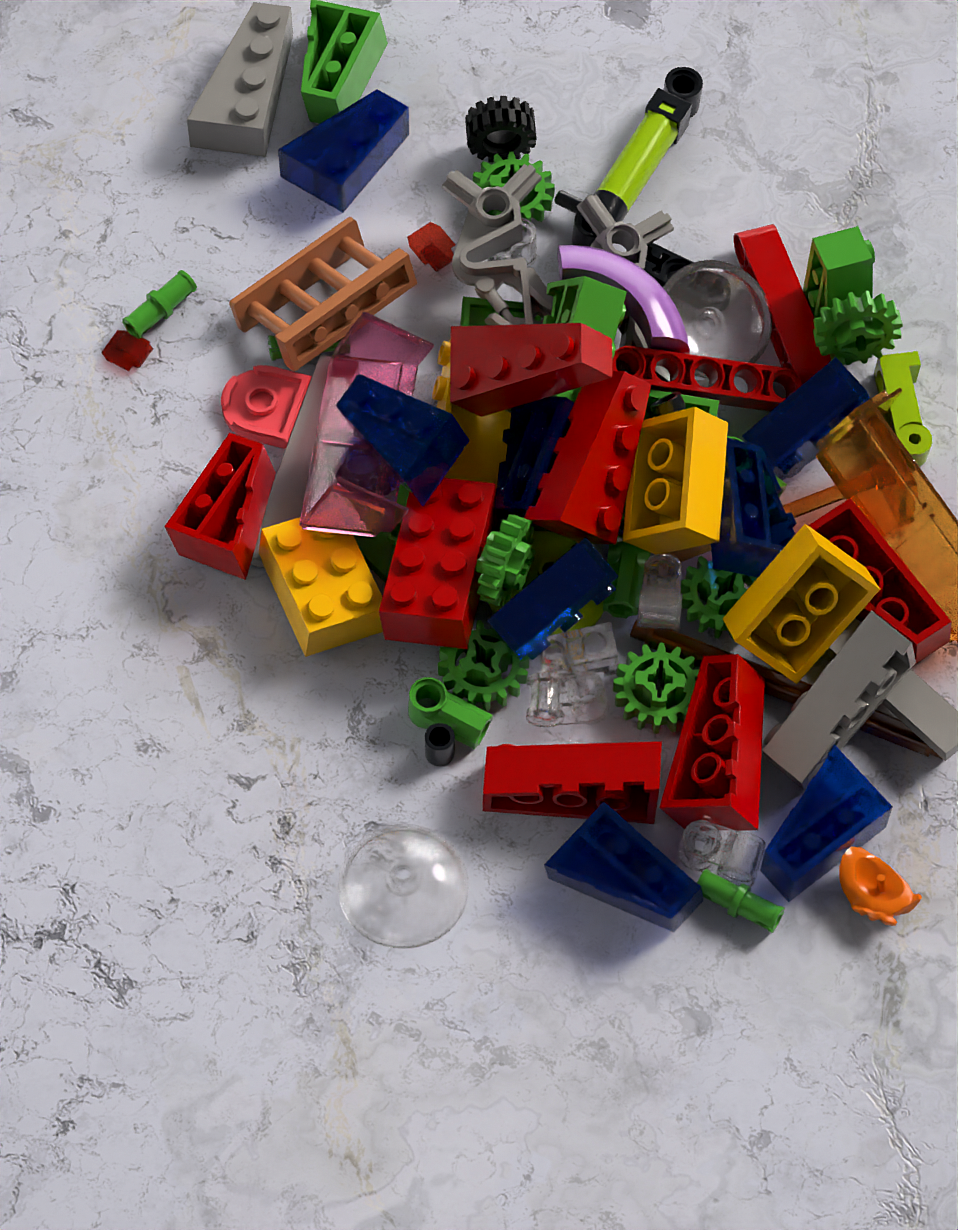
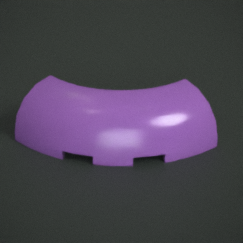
[557,245,690,354]

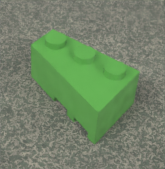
[301,0,388,129]
[803,226,875,367]
[543,276,627,409]

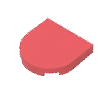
[221,365,312,449]

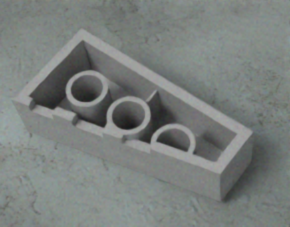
[187,2,293,157]
[762,610,916,791]

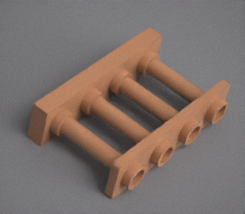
[229,217,417,372]

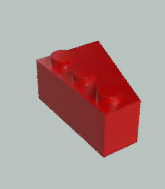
[164,432,276,580]

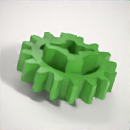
[473,152,555,229]
[813,291,903,365]
[476,514,536,607]
[679,551,764,639]
[438,620,529,711]
[613,643,699,734]

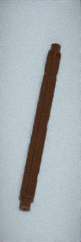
[630,619,942,759]

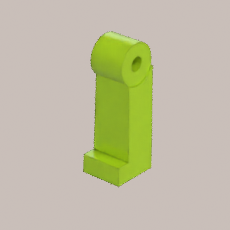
[874,351,932,469]

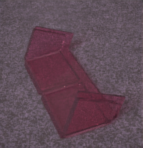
[299,312,434,537]

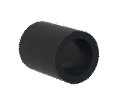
[425,723,455,766]

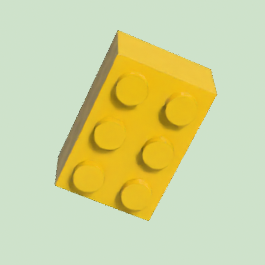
[623,407,728,555]
[259,505,383,657]
[722,524,880,684]

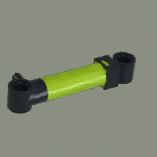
[554,67,703,247]

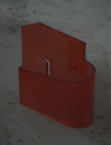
[407,222,456,272]
[101,330,153,371]

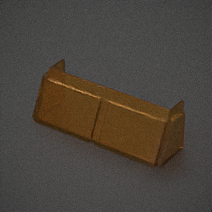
[816,388,958,643]

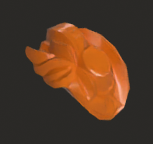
[839,846,922,926]

